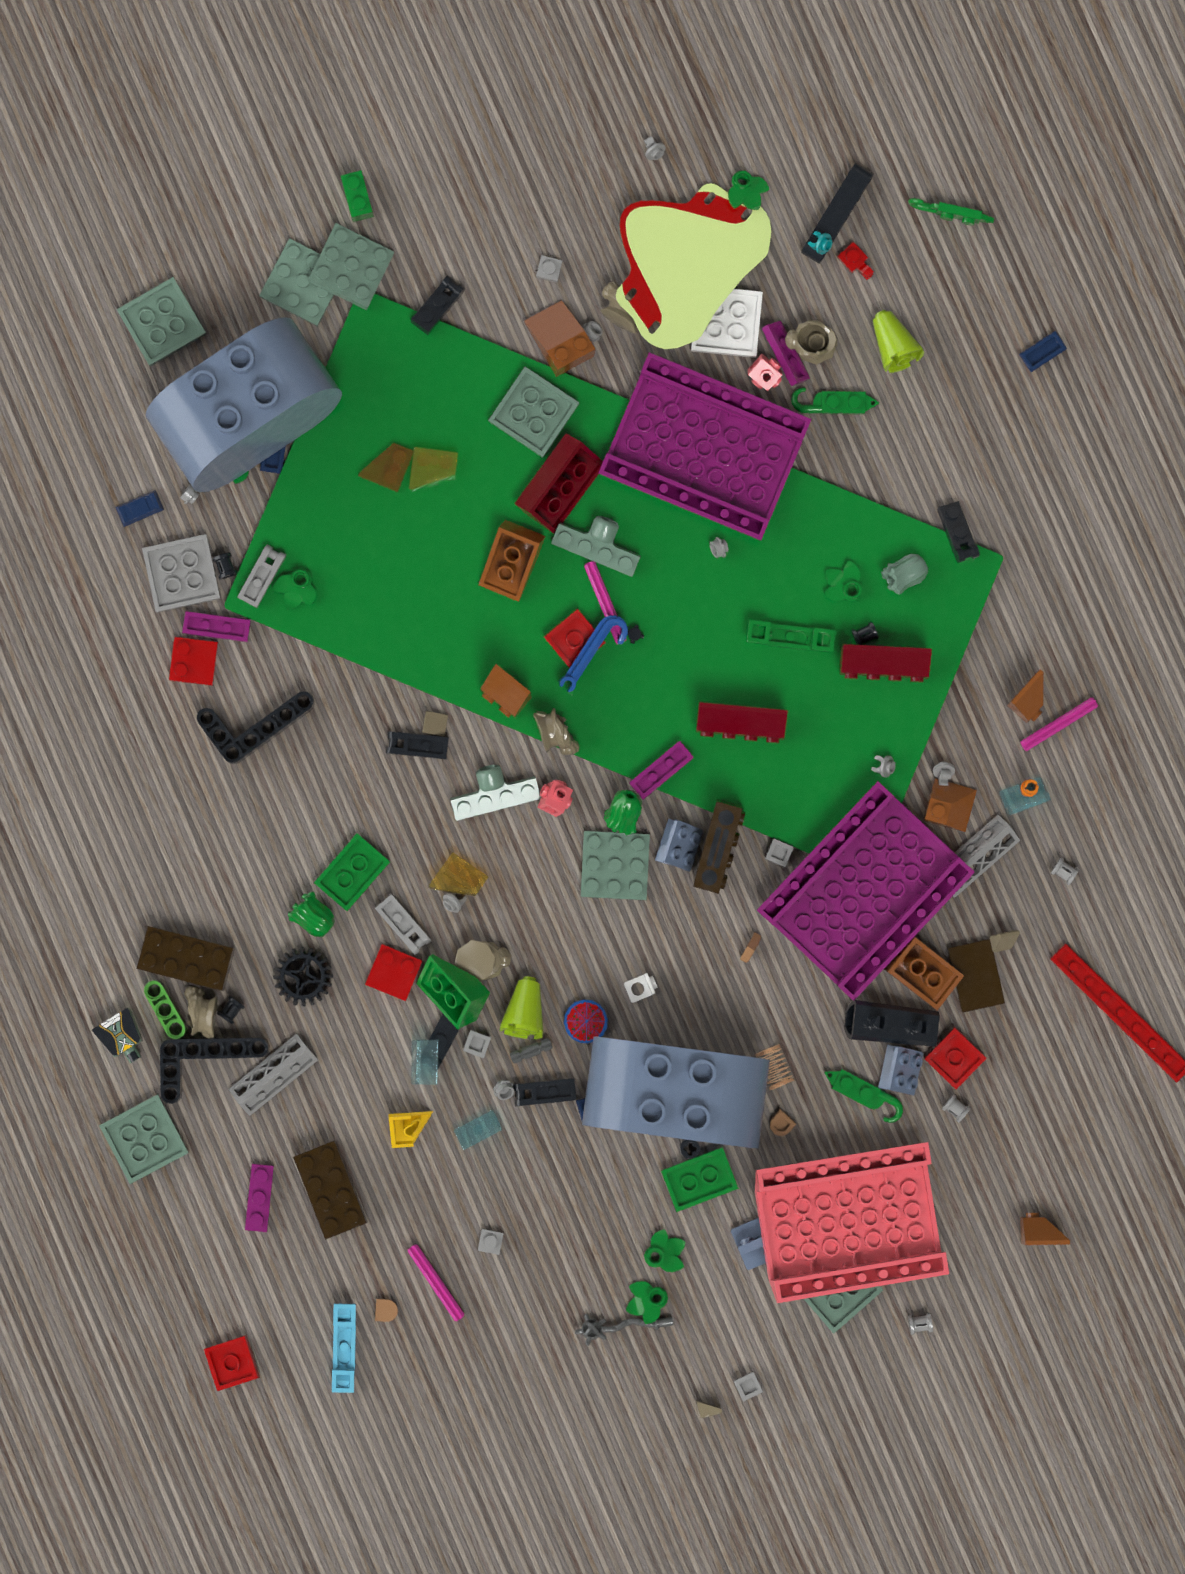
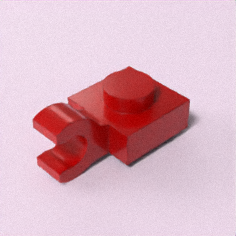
[837,242,874,280]

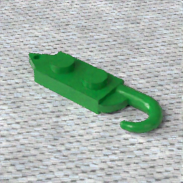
[908,198,994,226]
[791,387,879,415]
[824,1069,903,1123]

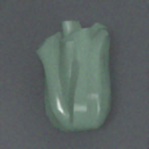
[881,554,928,595]

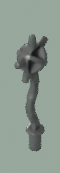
[575,1314,673,1346]

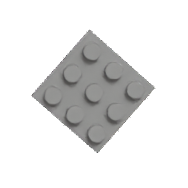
[142,534,221,613]

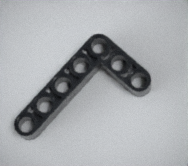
[197,691,315,764]
[160,1038,270,1104]

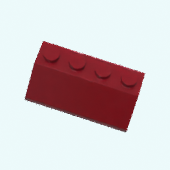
[514,434,603,534]
[840,644,932,683]
[696,702,788,743]

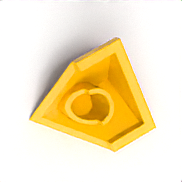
[388,1111,434,1148]

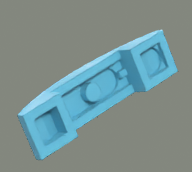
[332,1303,356,1393]

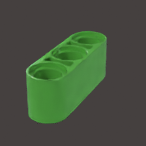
[144,981,187,1039]

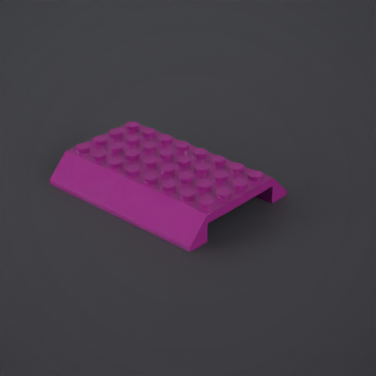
[598,352,811,541]
[757,781,975,1001]

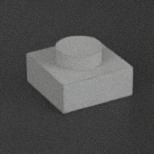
[536,255,563,283]
[765,839,794,867]
[463,1030,491,1058]
[478,1229,504,1255]
[734,1372,763,1402]

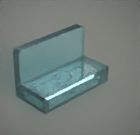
[999,777,1051,816]
[411,1040,438,1085]
[454,1110,503,1150]

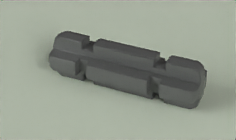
[510,1038,553,1063]

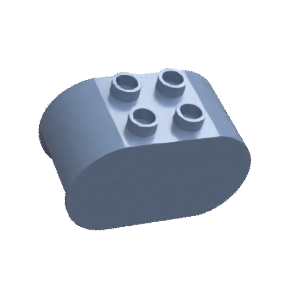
[146,317,342,492]
[582,1036,770,1149]

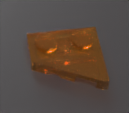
[358,443,414,492]

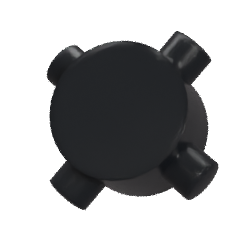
[627,625,644,644]

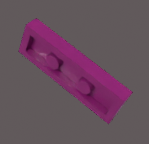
[762,320,810,386]
[182,611,251,643]
[629,741,694,800]
[245,1164,274,1232]

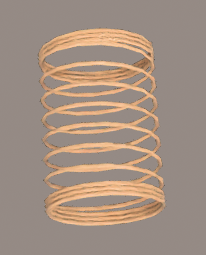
[755,1044,794,1090]

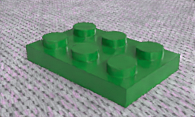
[314,833,390,912]
[661,1147,739,1212]

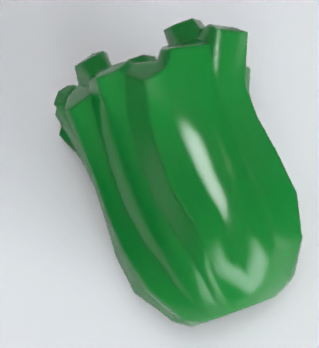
[604,789,642,835]
[288,892,335,937]

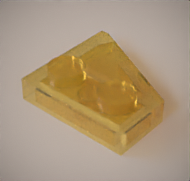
[409,447,458,489]
[428,852,488,896]

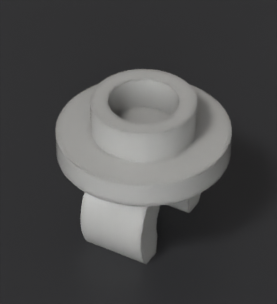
[644,136,666,160]
[871,755,896,778]
[933,762,955,786]
[443,888,467,913]

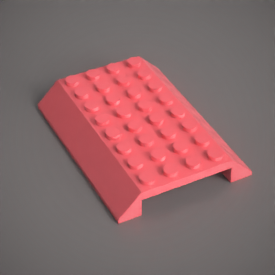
[755,1142,949,1303]

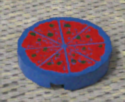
[564,1000,608,1043]

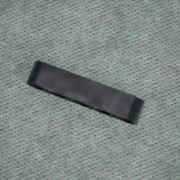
[801,162,874,264]

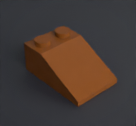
[524,300,595,377]
[479,520,546,602]
[481,664,532,718]
[884,937,964,1010]

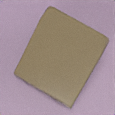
[422,711,448,737]
[990,930,1020,952]
[696,1400,722,1418]

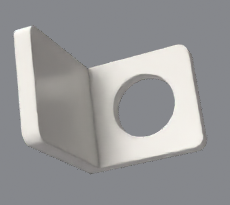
[624,973,658,1003]

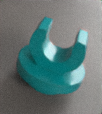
[808,231,832,255]

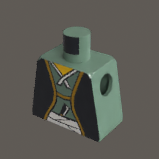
[92,1008,143,1064]

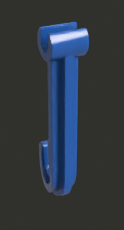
[559,615,628,692]

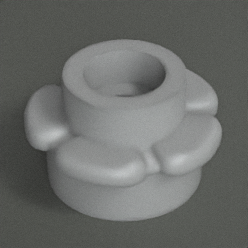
[583,321,603,342]
[180,484,199,504]
[710,537,729,558]
[493,1080,514,1100]

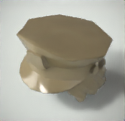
[600,282,638,334]
[785,320,837,365]
[533,708,579,755]
[454,940,511,982]
[184,986,218,1039]

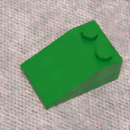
[416,954,490,1030]

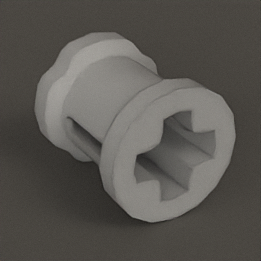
[1051,857,1080,885]
[942,1094,971,1123]
[908,1313,933,1335]

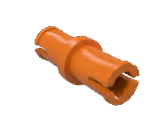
[1020,779,1039,797]

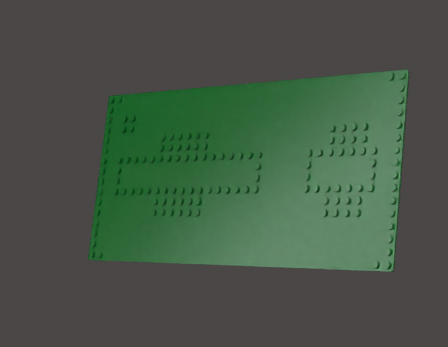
[224,294,1003,854]

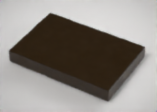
[947,939,1005,1013]

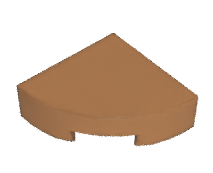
[740,932,761,963]

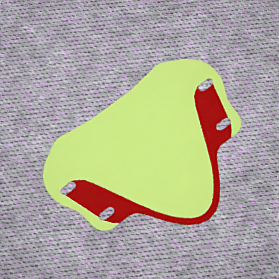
[616,183,771,349]

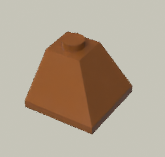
[1007,669,1044,723]
[923,778,977,832]
[1020,1212,1070,1245]

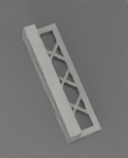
[953,815,1020,898]
[228,1034,318,1116]

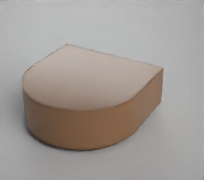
[770,1109,796,1136]
[375,1298,398,1322]

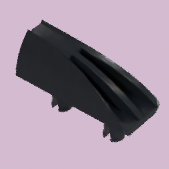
[844,1000,940,1047]

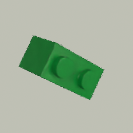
[341,170,374,222]

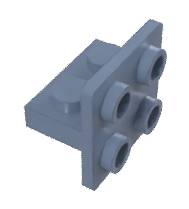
[655,819,703,871]
[878,1045,923,1095]
[731,1218,766,1270]

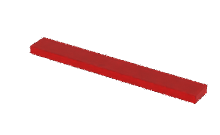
[1050,943,1185,1083]

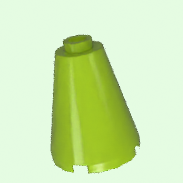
[873,310,924,373]
[499,976,544,1039]

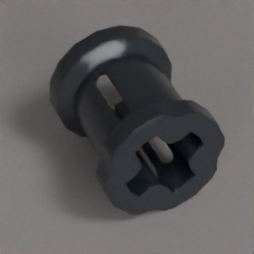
[213,552,238,580]
[851,621,879,645]
[217,995,245,1025]
[680,1140,700,1159]

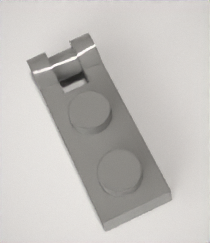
[238,544,287,608]
[375,894,432,955]

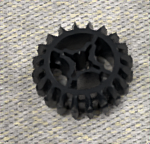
[273,947,333,1007]

